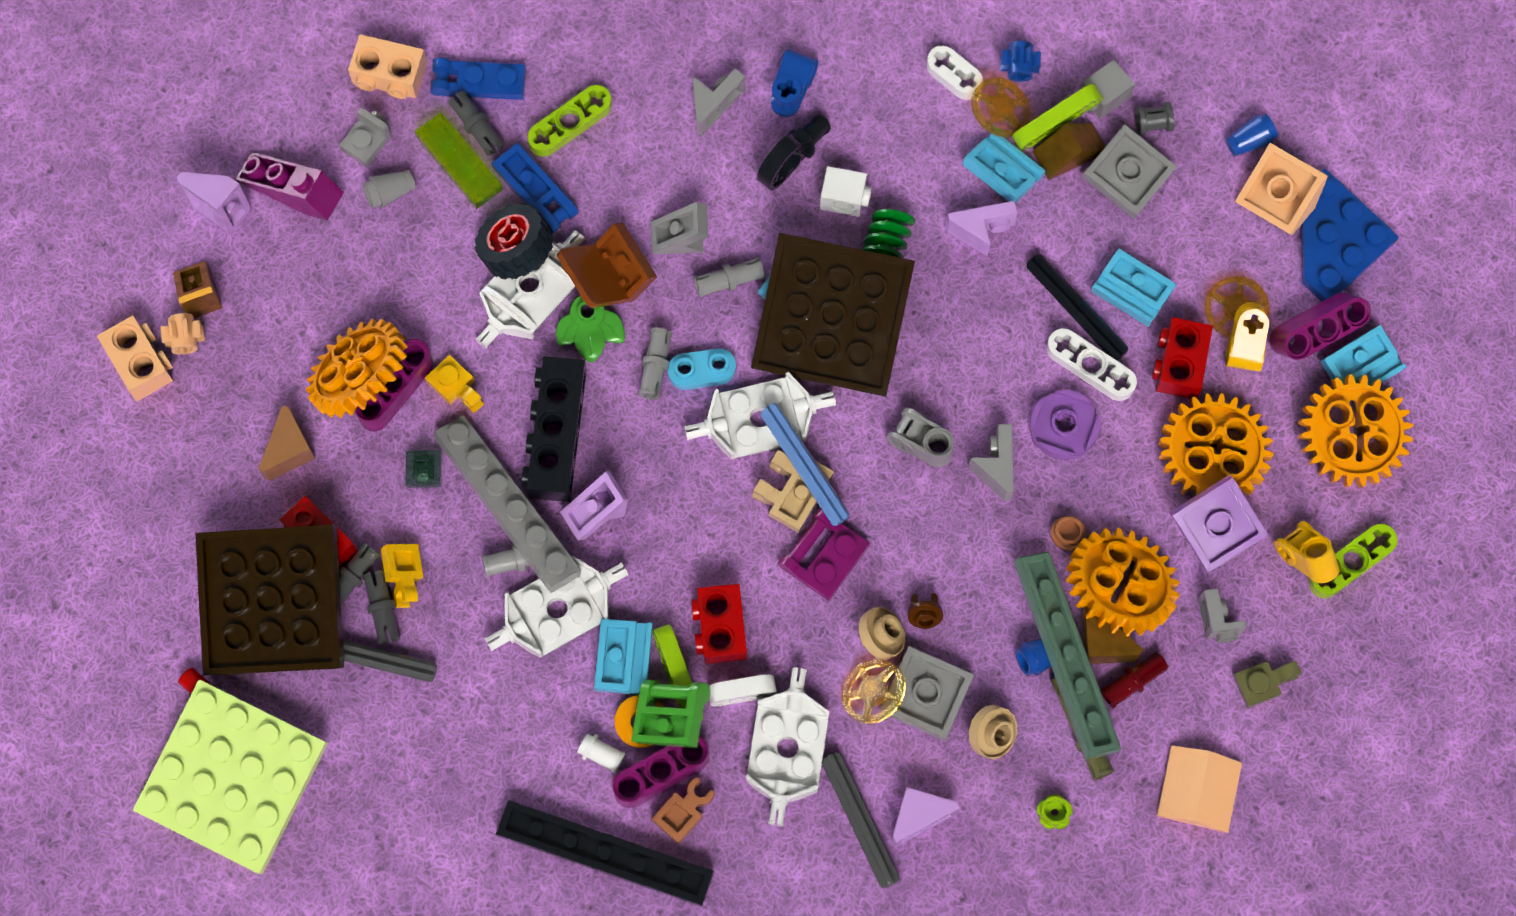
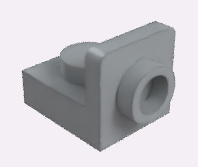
[339,107,391,168]
[1198,589,1247,643]

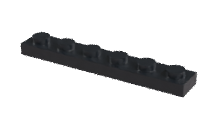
[496,800,714,907]

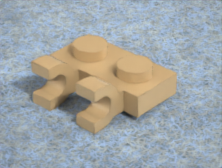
[752,450,834,533]

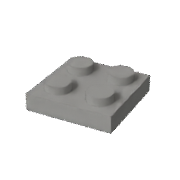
[1081,124,1177,219]
[880,646,974,741]

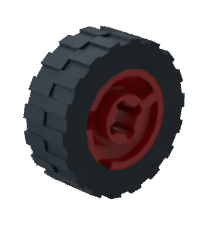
[475,203,554,280]

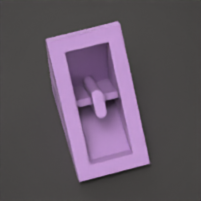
[891,787,960,848]

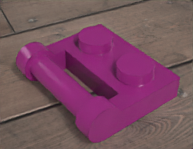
[778,508,870,601]

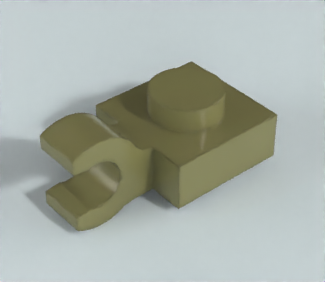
[1233,661,1302,709]

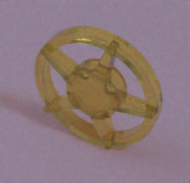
[971,77,1030,137]
[1204,276,1270,338]
[841,659,905,724]

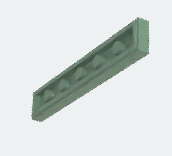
[1014,551,1122,760]

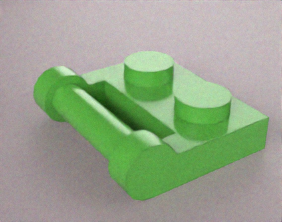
[631,680,710,748]

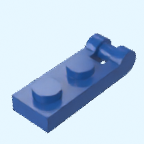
[430,58,526,100]
[492,143,579,234]

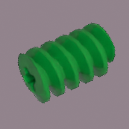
[861,209,915,258]

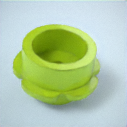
[1037,794,1073,830]

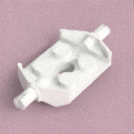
[475,230,585,349]
[684,372,836,459]
[484,556,629,658]
[746,667,829,826]

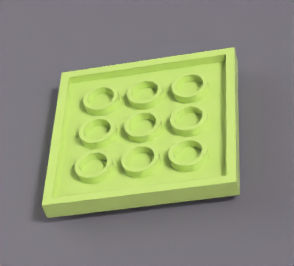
[133,679,328,874]

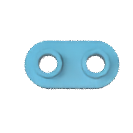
[667,349,736,390]

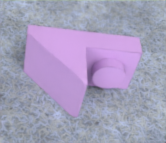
[946,201,1017,256]
[560,471,628,541]

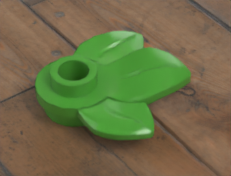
[556,296,625,363]

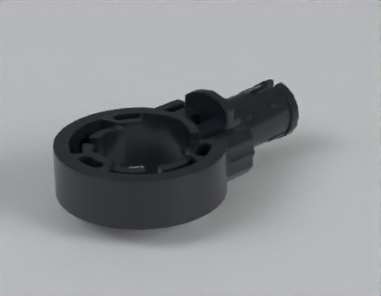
[757,115,831,191]

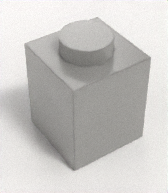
[1081,60,1135,119]

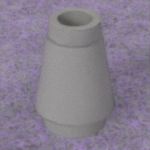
[362,170,416,209]

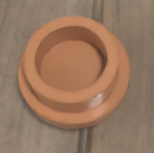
[1050,516,1086,551]

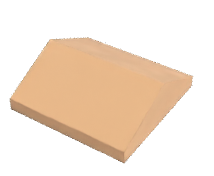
[1235,143,1328,235]
[1157,746,1242,833]

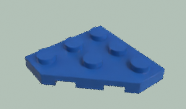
[1300,169,1399,302]

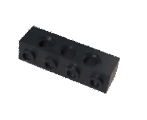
[521,356,587,502]

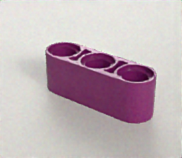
[1269,292,1372,360]
[355,339,433,431]
[612,736,709,808]

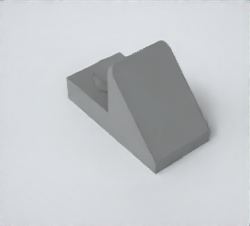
[692,69,745,136]
[651,202,708,254]
[968,424,1014,501]

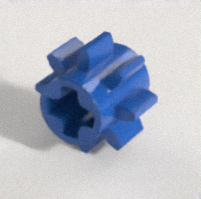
[1000,41,1041,82]

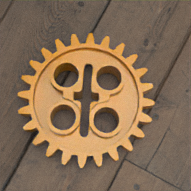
[306,319,408,418]
[1298,374,1413,488]
[1158,393,1274,497]
[1066,528,1180,636]

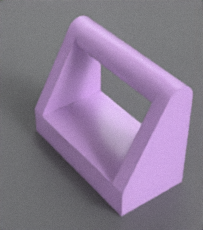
[177,172,251,234]

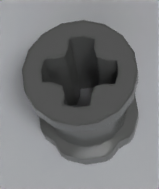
[1134,102,1174,135]

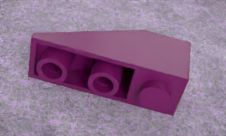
[235,152,344,221]

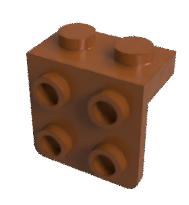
[557,222,657,308]

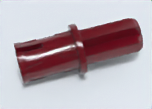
[1100,653,1168,709]

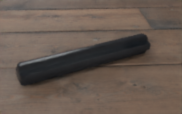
[1027,254,1128,361]

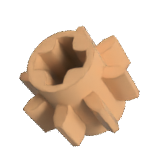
[160,313,205,355]

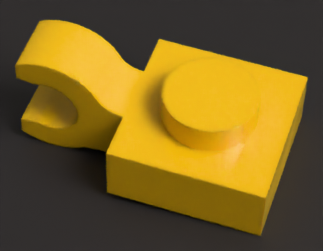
[425,355,484,414]
[381,544,423,608]

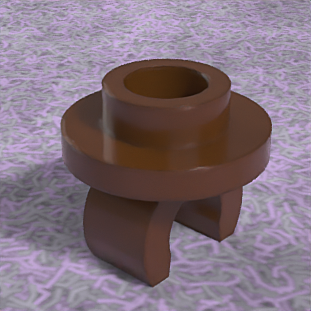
[908,593,943,629]

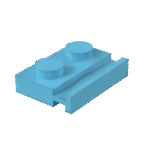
[962,130,1046,204]
[1091,248,1177,327]
[1320,325,1407,402]
[594,619,653,694]

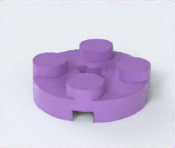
[1029,389,1100,460]

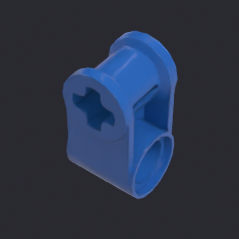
[771,49,819,117]

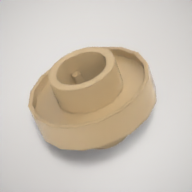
[858,606,906,660]
[969,705,1017,759]

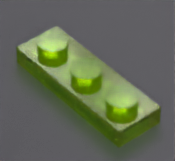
[414,112,503,210]

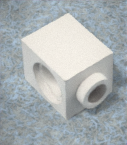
[820,166,872,217]

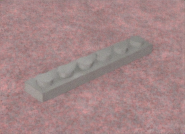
[434,415,581,593]

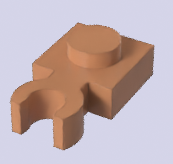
[651,777,715,845]

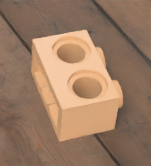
[348,34,428,99]
[97,315,173,402]

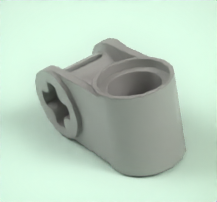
[886,408,954,467]

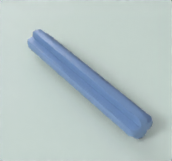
[761,403,849,526]

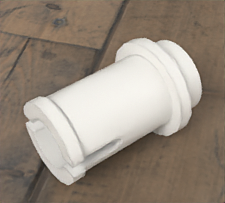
[577,733,626,774]

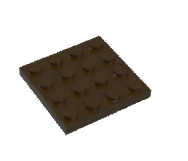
[751,233,915,397]
[195,524,344,676]

